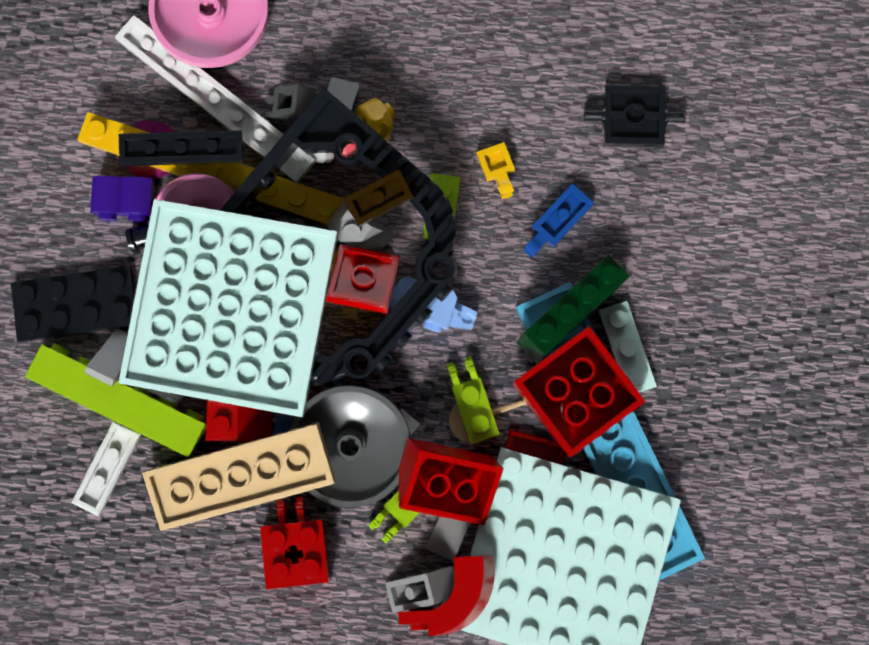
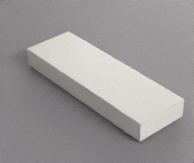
[71,421,142,516]

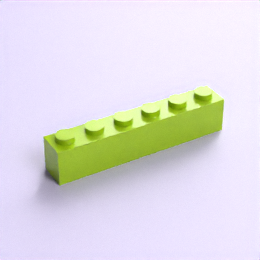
[25,343,206,458]

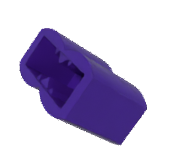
[90,176,157,223]

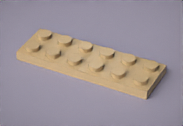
[142,422,337,531]

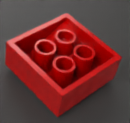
[512,327,646,458]

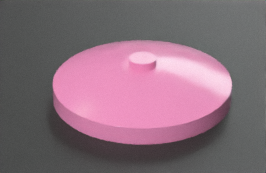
[148,0,269,68]

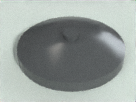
[290,384,411,507]

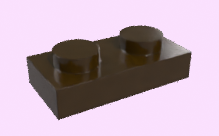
[344,169,414,227]

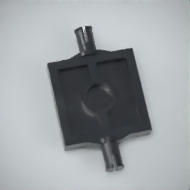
[583,85,686,147]

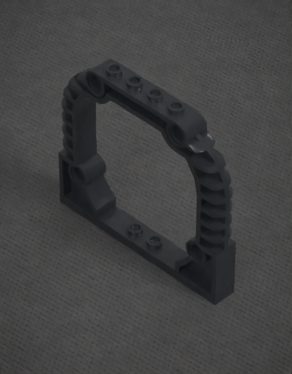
[219,88,458,384]

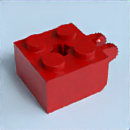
[260,497,331,590]

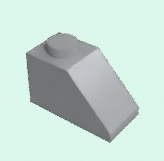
[327,200,394,252]
[385,566,455,613]

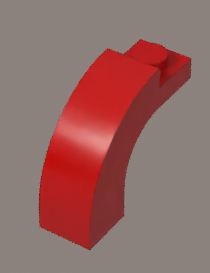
[398,556,495,636]

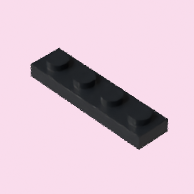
[119,130,243,166]

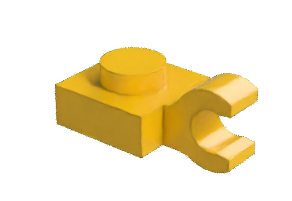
[476,142,515,200]

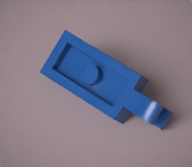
[523,183,594,258]

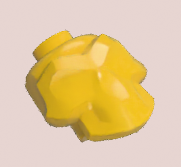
[356,98,396,142]

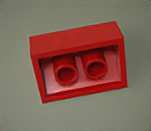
[206,400,273,443]
[399,438,504,525]

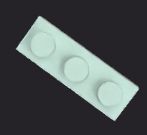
[598,301,657,393]

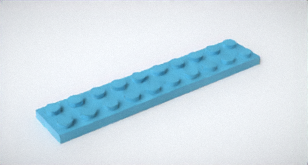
[515,282,705,580]

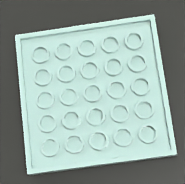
[118,199,338,417]
[462,447,681,645]

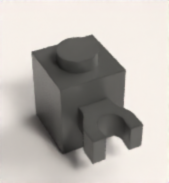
[264,84,318,125]

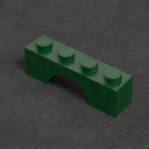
[517,255,630,364]

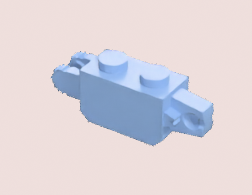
[389,277,477,333]

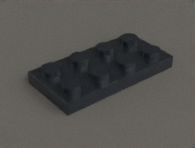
[11,265,135,343]

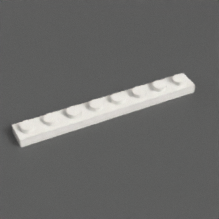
[115,15,316,183]

